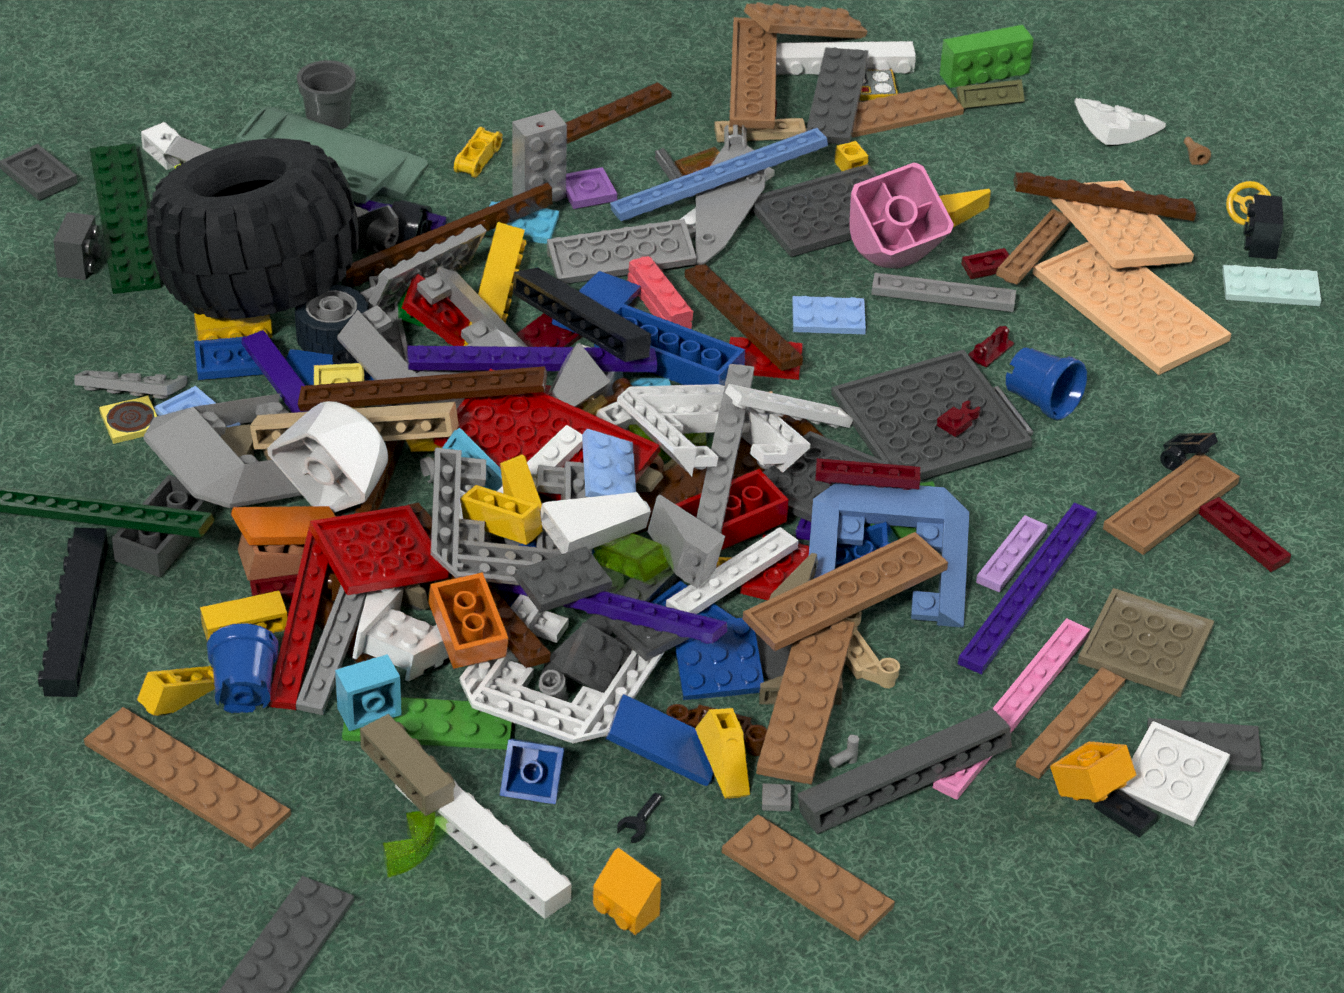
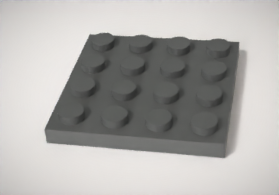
[763,431,889,522]

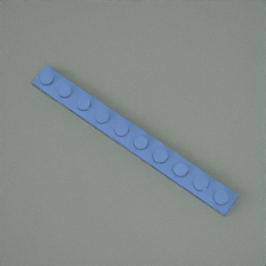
[610,128,828,221]

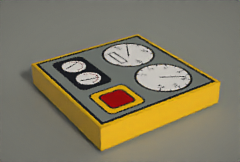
[859,69,898,101]

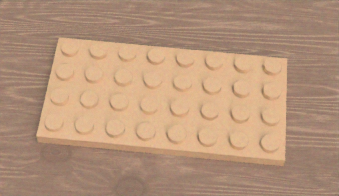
[1032,241,1231,375]

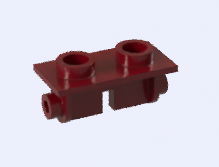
[968,326,1014,367]

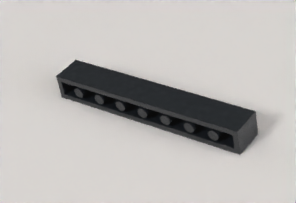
[513,267,651,362]
[38,527,109,697]

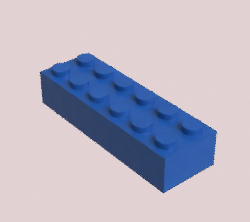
[594,303,745,386]

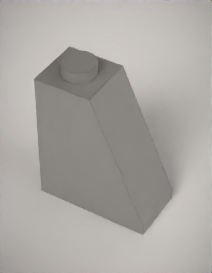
[548,343,610,408]

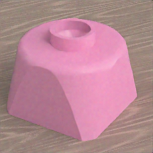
[850,163,954,268]

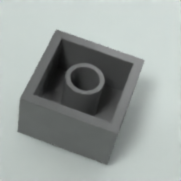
[53,212,102,280]

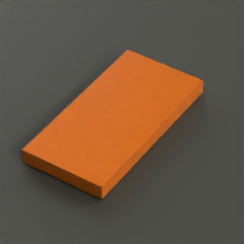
[231,506,336,545]

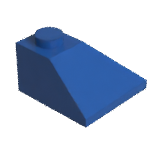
[500,739,564,804]

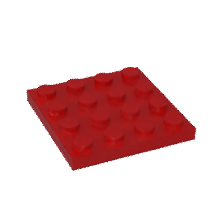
[309,505,449,595]

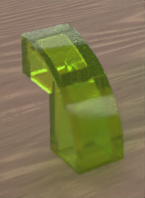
[383,811,436,878]

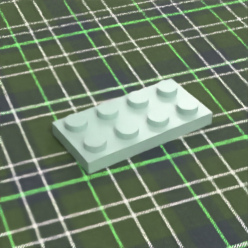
[1222,265,1321,306]

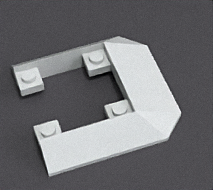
[617,384,810,476]
[460,594,664,743]

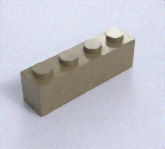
[360,714,455,816]

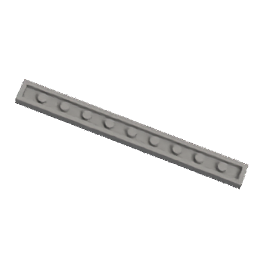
[697,364,754,533]

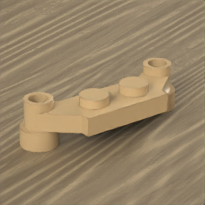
[842,611,900,688]

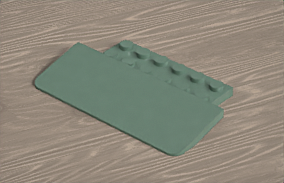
[236,107,428,204]

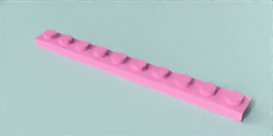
[933,618,1090,800]

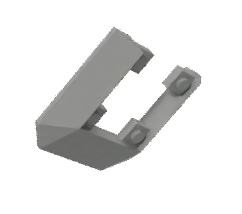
[337,266,527,409]
[143,393,302,508]
[431,448,592,585]

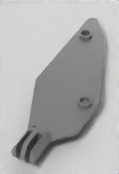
[696,125,765,264]

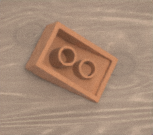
[238,534,304,580]

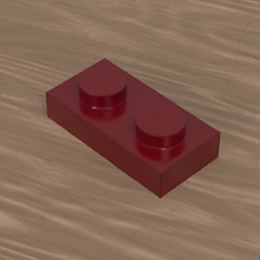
[961,248,1009,279]

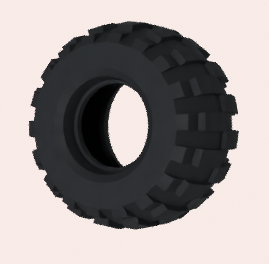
[147,138,359,319]

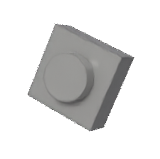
[762,783,791,811]

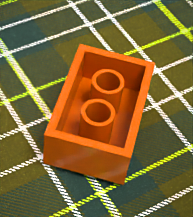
[428,572,509,669]

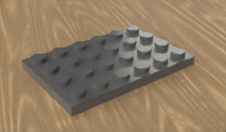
[751,164,878,257]

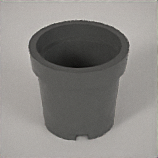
[297,60,356,129]

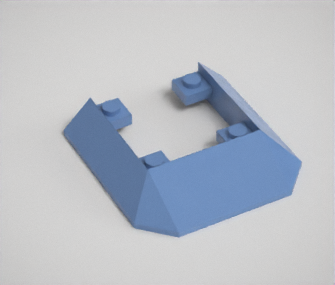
[809,483,969,627]

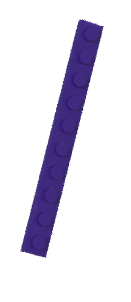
[407,345,657,372]
[958,503,1097,675]
[489,582,727,644]

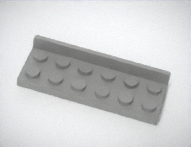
[547,219,697,284]
[360,224,487,310]

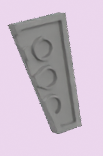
[75,370,187,399]

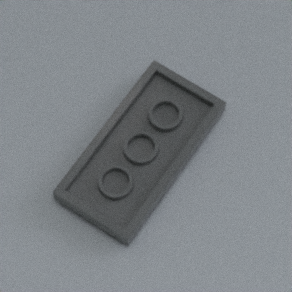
[1147,718,1262,772]

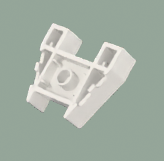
[353,586,449,681]

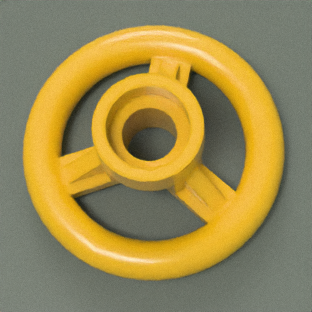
[1226,181,1271,225]

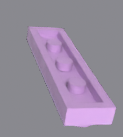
[976,515,1048,593]

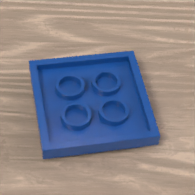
[675,618,764,700]

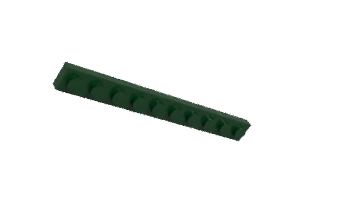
[0,487,214,538]

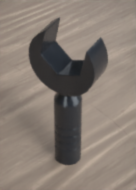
[617,793,662,843]

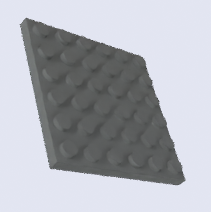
[831,350,1032,480]

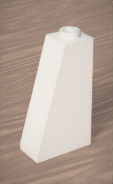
[540,492,651,554]

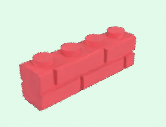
[627,256,693,329]

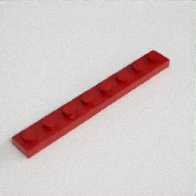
[269,528,329,710]

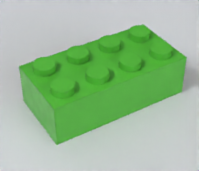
[940,25,1034,88]

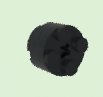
[392,200,433,246]

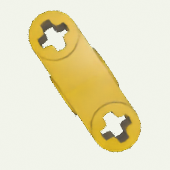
[454,127,503,178]

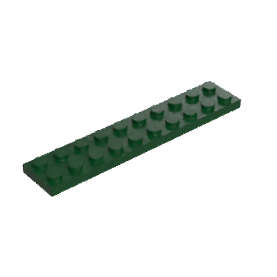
[90,143,161,294]

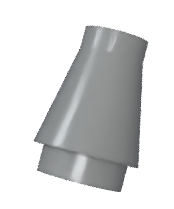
[539,670,568,701]

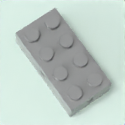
[512,110,567,202]

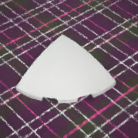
[1075,98,1166,145]

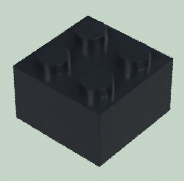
[1243,194,1284,260]

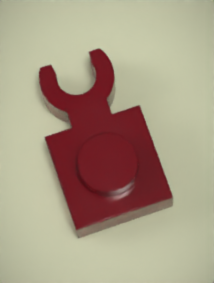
[937,400,981,437]

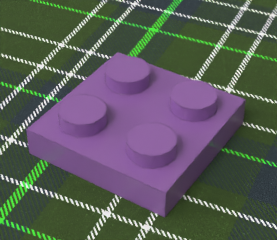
[566,167,617,209]

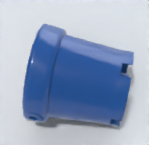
[1006,347,1087,421]
[206,623,279,713]

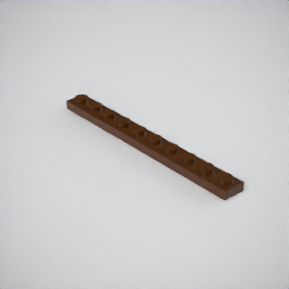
[342,182,553,287]
[297,366,547,411]
[328,440,405,601]
[408,502,551,669]

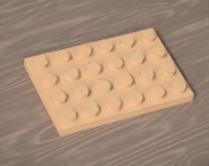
[1049,180,1194,269]

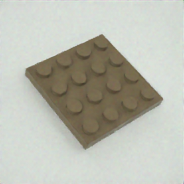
[1078,588,1214,697]

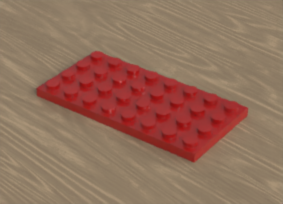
[433,369,661,501]

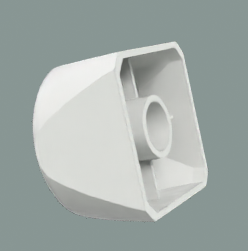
[267,401,388,513]

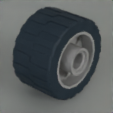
[295,284,368,355]

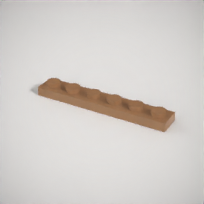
[996,209,1072,285]
[1015,667,1125,779]

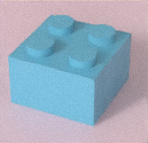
[335,654,402,731]

